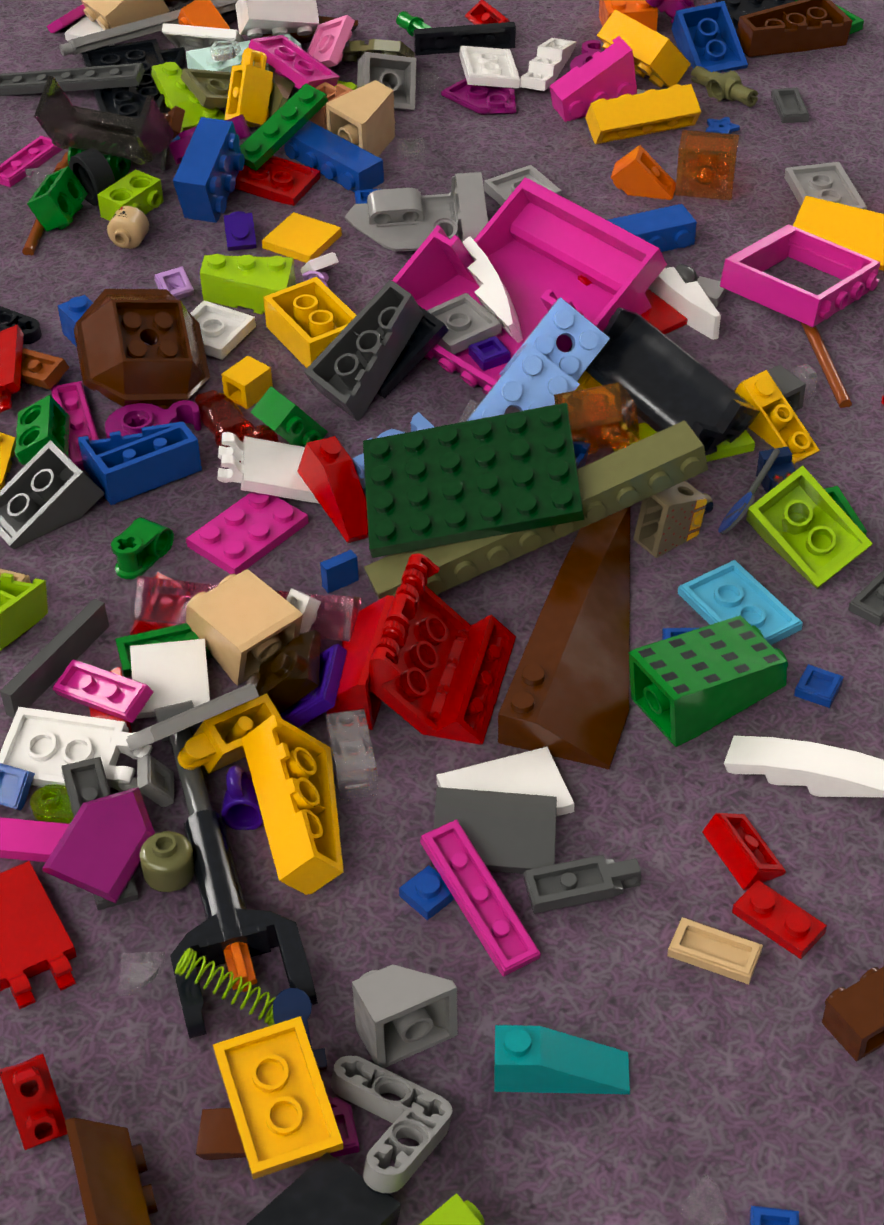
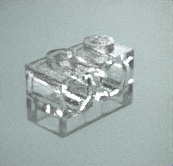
[326,709,378,802]

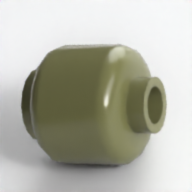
[139,831,195,892]

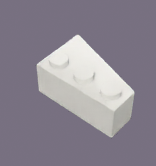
[235,0,319,38]

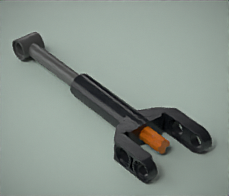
[154,700,318,1039]

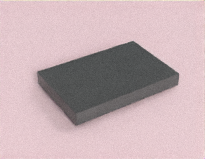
[431,787,557,874]

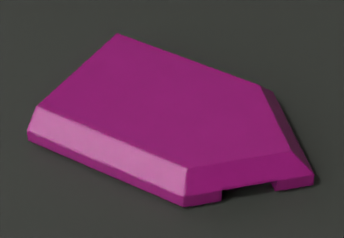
[441,78,516,115]
[42,787,155,903]

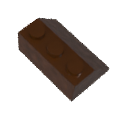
[65,1117,158,1225]

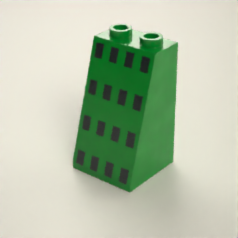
[629,615,788,747]

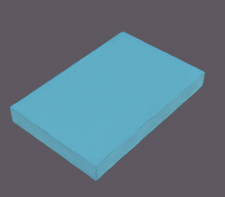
[678,560,803,645]

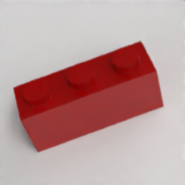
[327,595,394,730]

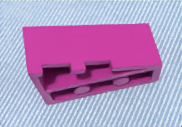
[550,36,637,122]

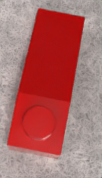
[297,436,369,543]

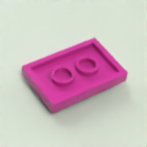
[248,35,340,89]
[186,492,309,575]

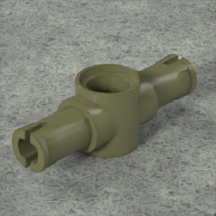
[691,66,758,107]

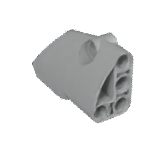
[344,172,488,252]

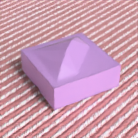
[155,266,194,299]

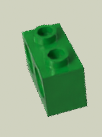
[27,166,88,232]
[250,386,328,447]
[15,395,70,465]

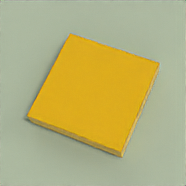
[261,212,342,263]

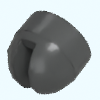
[675,264,698,283]

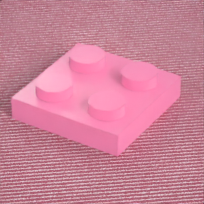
[307,15,355,68]

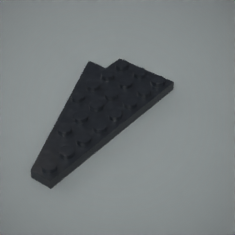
[81,39,186,161]

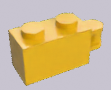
[224,48,273,127]
[177,693,282,773]

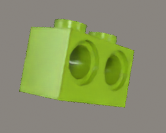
[97,169,164,221]

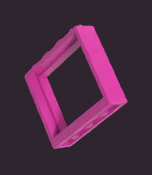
[720,224,881,327]

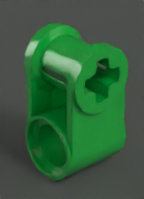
[111,517,174,579]

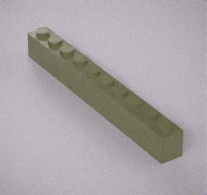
[364,420,708,600]

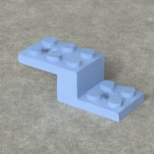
[467,297,610,421]

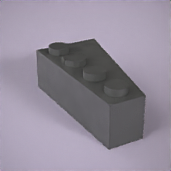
[304,279,424,421]

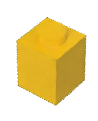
[221,356,273,410]

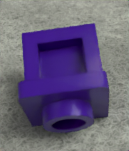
[223,211,257,251]

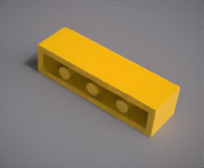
[585,84,701,144]

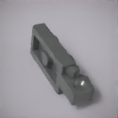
[523,854,642,914]

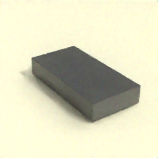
[771,88,809,123]

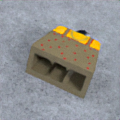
[633,481,713,558]

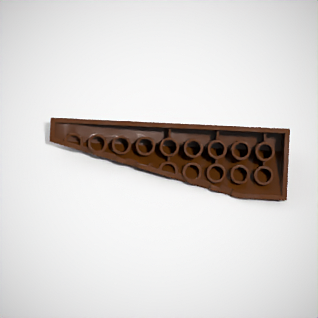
[498,507,630,770]

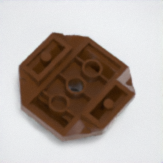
[74,289,210,407]

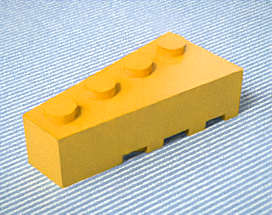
[241,714,344,895]

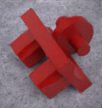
[0,1053,68,1150]

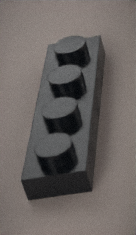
[414,22,516,56]

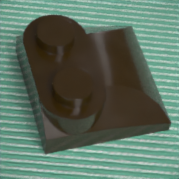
[245,630,321,714]

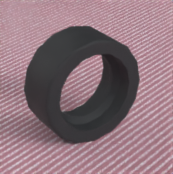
[69,148,116,206]

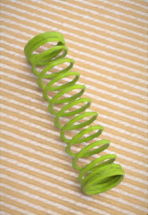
[175,948,276,1026]

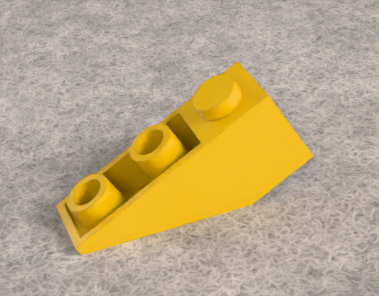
[734,370,820,464]

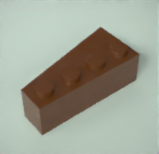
[736,0,853,57]

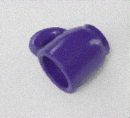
[221,765,263,830]

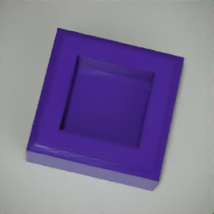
[468,336,511,371]

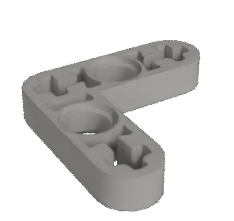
[331,1056,453,1193]

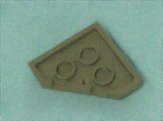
[341,39,415,63]

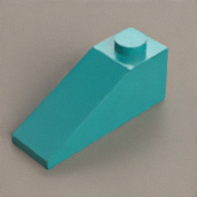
[494,1025,630,1094]

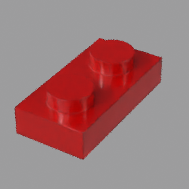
[732,880,827,959]

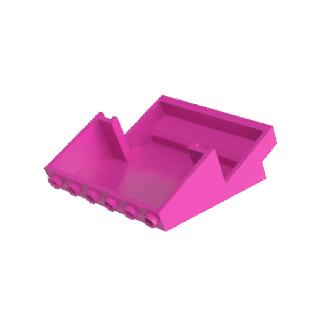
[392,177,667,395]

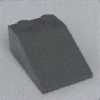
[0,440,105,549]

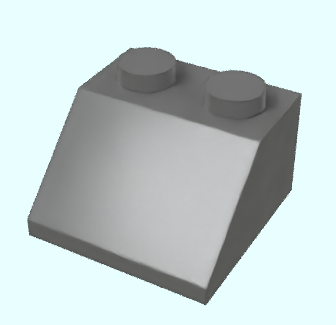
[357,52,416,111]
[352,964,458,1068]

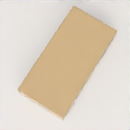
[667,917,763,985]

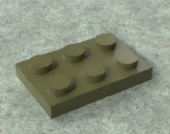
[180,68,231,109]

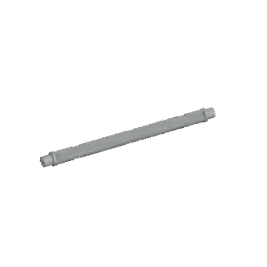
[59,0,238,56]

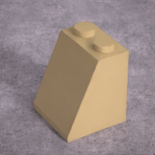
[81,0,170,30]
[326,80,395,157]
[186,569,303,686]

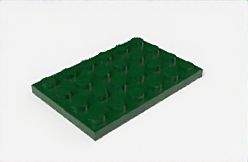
[363,403,585,558]

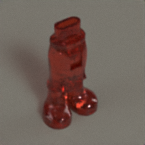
[195,390,278,469]

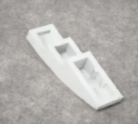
[520,38,576,91]
[462,236,523,343]
[648,267,721,340]
[724,736,884,797]

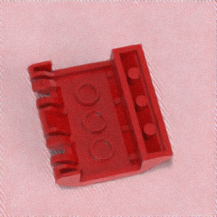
[369,553,516,745]

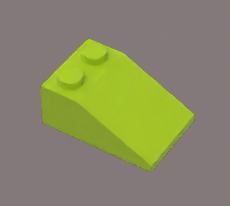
[746,465,873,589]

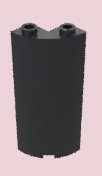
[568,307,760,455]

